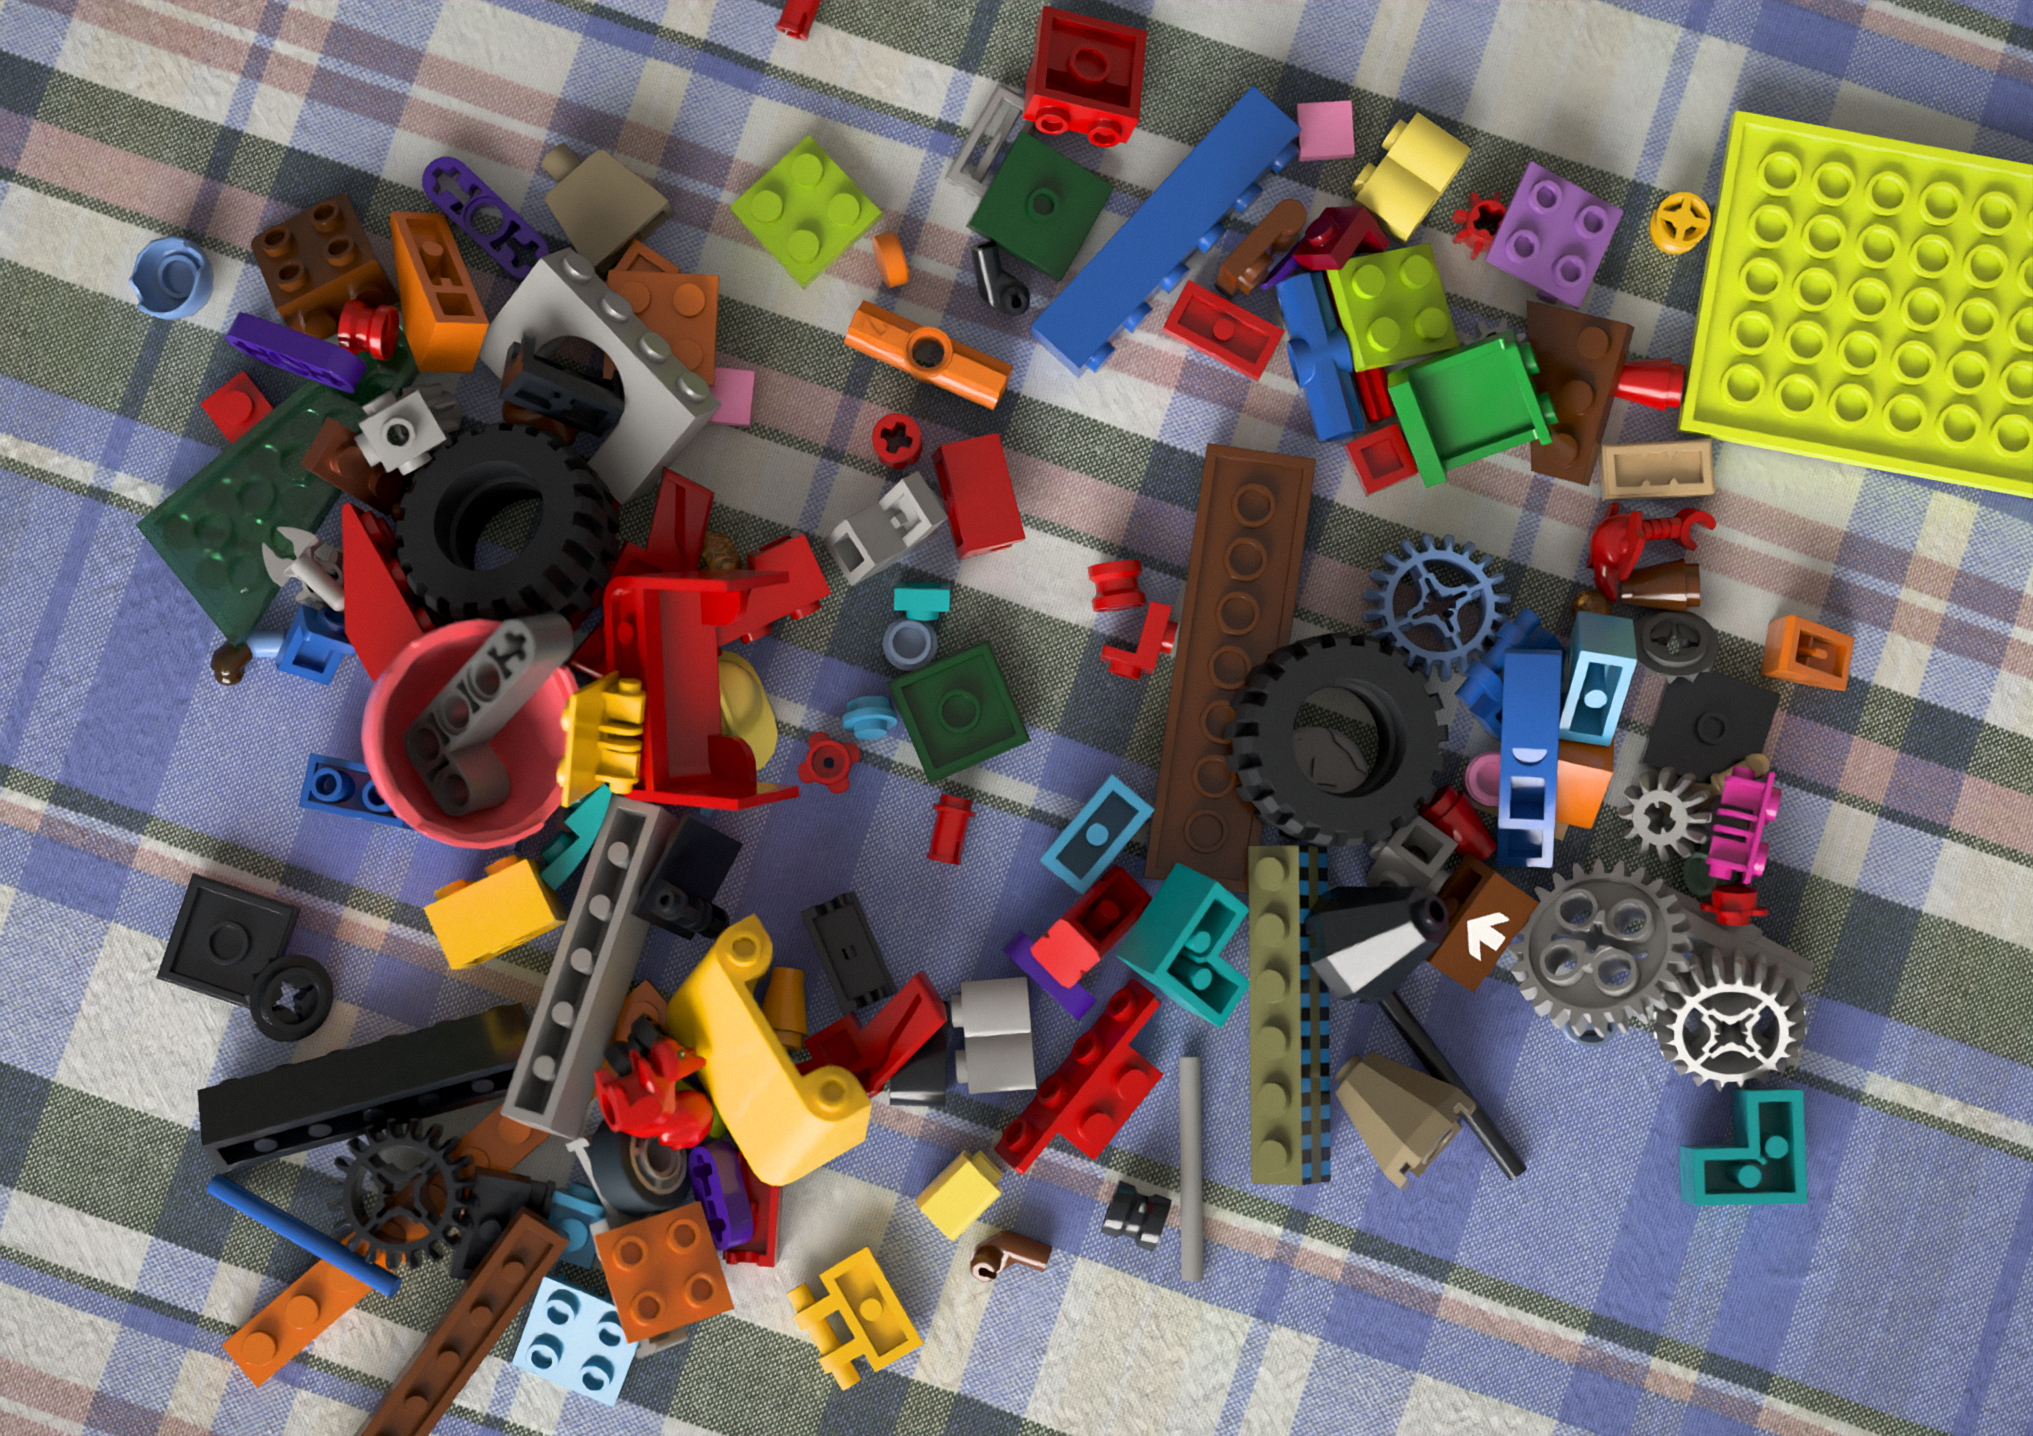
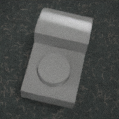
[822,471,948,586]

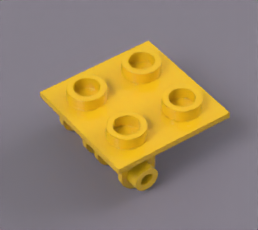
[558,671,646,807]

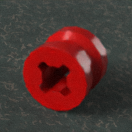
[338,299,400,361]
[1087,560,1147,612]

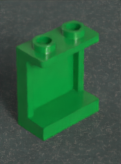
[1388,328,1559,488]

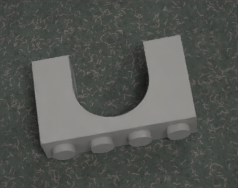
[478,247,722,506]

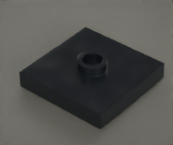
[1639,671,1781,784]
[156,873,301,1009]

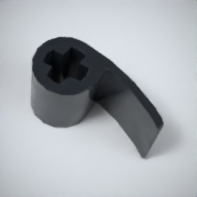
[890,1001,949,1107]

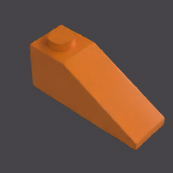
[389,211,489,373]

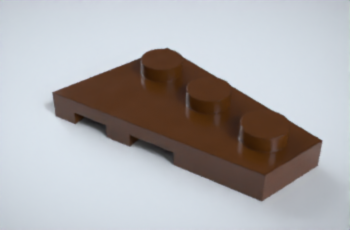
[1527,300,1635,487]

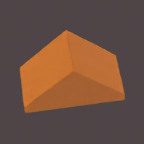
[1760,615,1855,691]
[1555,735,1614,830]

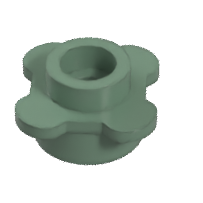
[1683,839,1741,901]

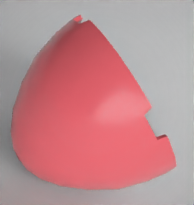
[361,619,579,849]

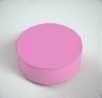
[1463,751,1501,807]

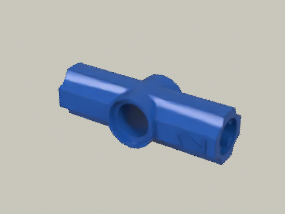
[1275,272,1365,443]

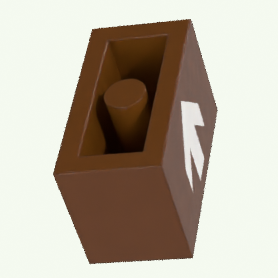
[1425,852,1539,993]

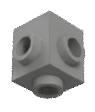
[354,388,447,475]
[1364,815,1458,895]

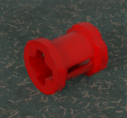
[872,413,923,470]

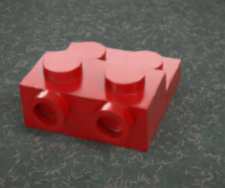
[1022,5,1147,147]

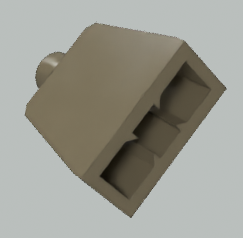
[541,143,674,279]

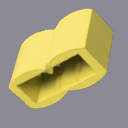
[1350,112,1471,246]
[915,1149,1003,1241]

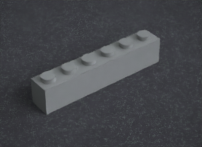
[500,794,680,1141]

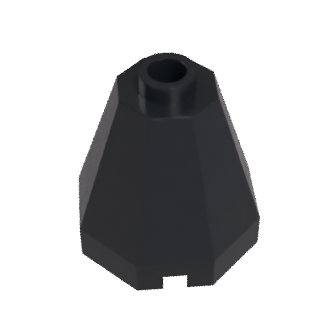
[1304,886,1449,1005]

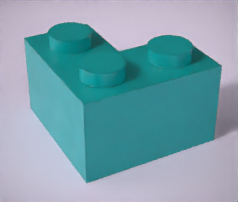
[1115,862,1250,1029]
[1679,1087,1808,1206]

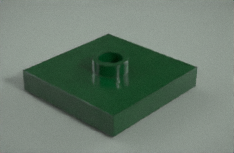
[966,130,1114,282]
[887,640,1031,784]

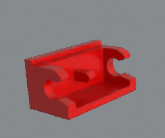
[931,433,1026,561]
[722,1148,783,1267]

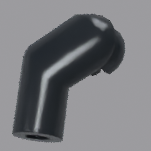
[970,241,1030,316]

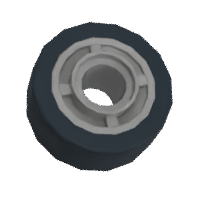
[590,1119,694,1216]

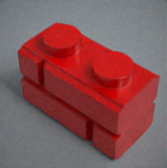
[1030,865,1152,989]

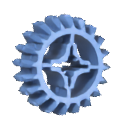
[1361,534,1511,682]

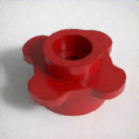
[798,732,860,794]
[1700,885,1768,926]

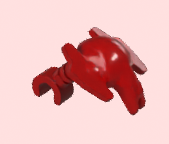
[1586,502,1717,602]

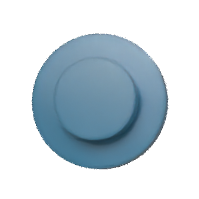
[842,696,897,740]

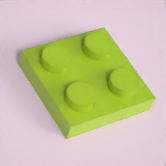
[729,135,883,290]
[1327,243,1460,372]

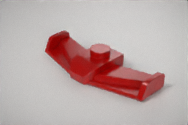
[565,467,715,680]
[794,970,947,1099]

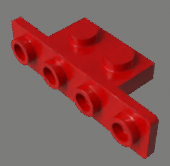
[994,978,1164,1174]

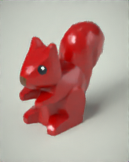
[594,1037,714,1150]

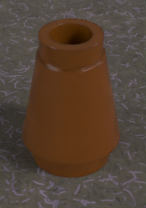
[1620,558,1700,613]

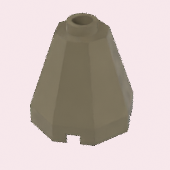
[1335,1052,1476,1192]

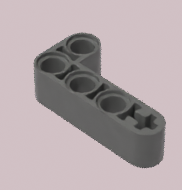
[404,612,574,816]

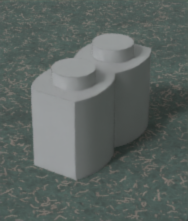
[951,977,1037,1094]

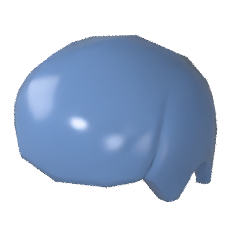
[129,235,214,320]

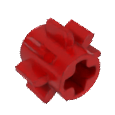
[1451,191,1507,261]

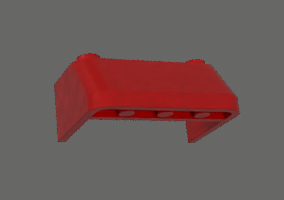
[603,569,799,811]

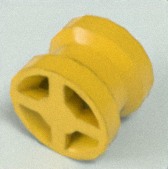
[1648,192,1711,255]

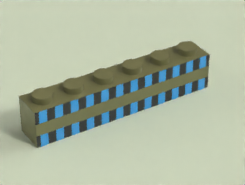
[1248,845,1331,1185]

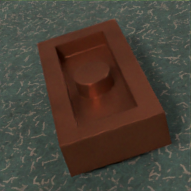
[300,417,415,516]

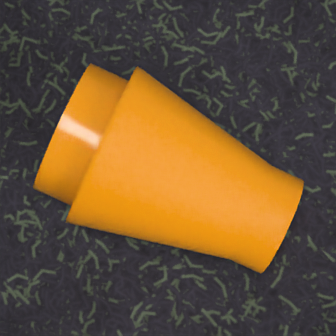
[760,967,809,1051]

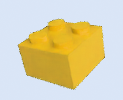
[424,854,569,969]

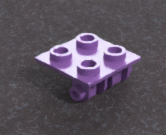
[1484,161,1623,309]

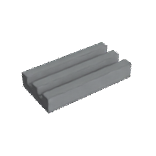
[945,83,1037,198]

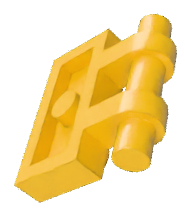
[786,1245,924,1391]

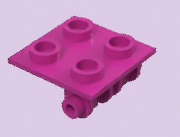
[1705,766,1782,886]

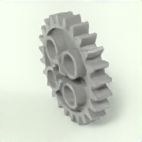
[1508,859,1694,1037]

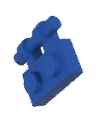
[1454,607,1566,742]

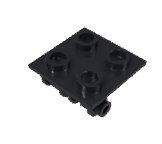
[630,814,743,941]

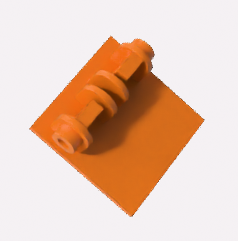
[593,1201,735,1345]

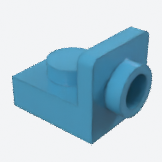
[548,1181,609,1270]

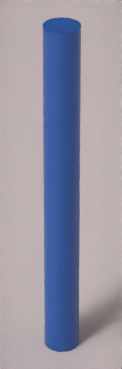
[207,1173,402,1298]

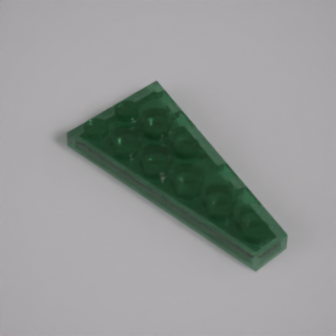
[136,325,420,650]

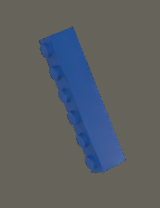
[1031,85,1302,378]

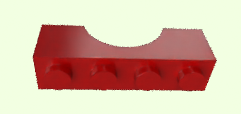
[597,530,832,657]

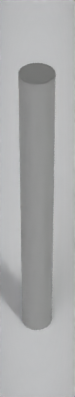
[1179,1056,1204,1281]

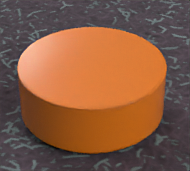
[872,231,909,289]

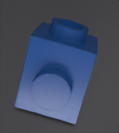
[275,604,356,686]

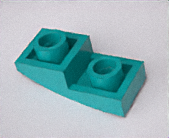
[539,782,612,891]

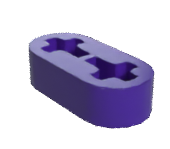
[1002,930,1097,1021]
[688,1140,754,1250]

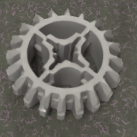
[1652,945,1807,1093]

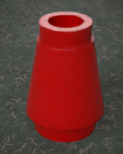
[1615,357,1685,412]
[1417,784,1497,862]

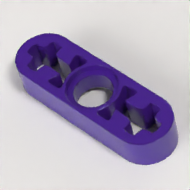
[422,157,552,283]
[224,312,368,393]

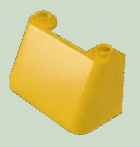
[666,913,872,1186]

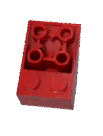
[342,502,446,682]

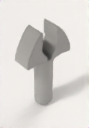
[262,527,344,611]

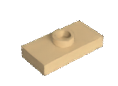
[1599,439,1715,502]

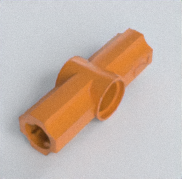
[844,300,1013,411]

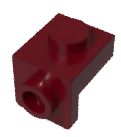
[1292,206,1390,270]

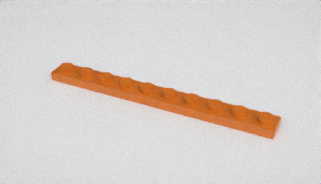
[222,979,670,1388]

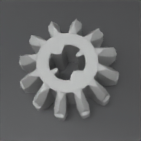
[1618,766,1716,862]

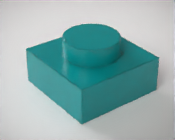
[894,581,951,621]

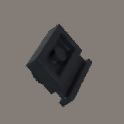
[448,1166,557,1280]

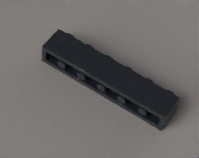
[197,1002,532,1174]

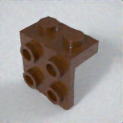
[251,194,400,340]

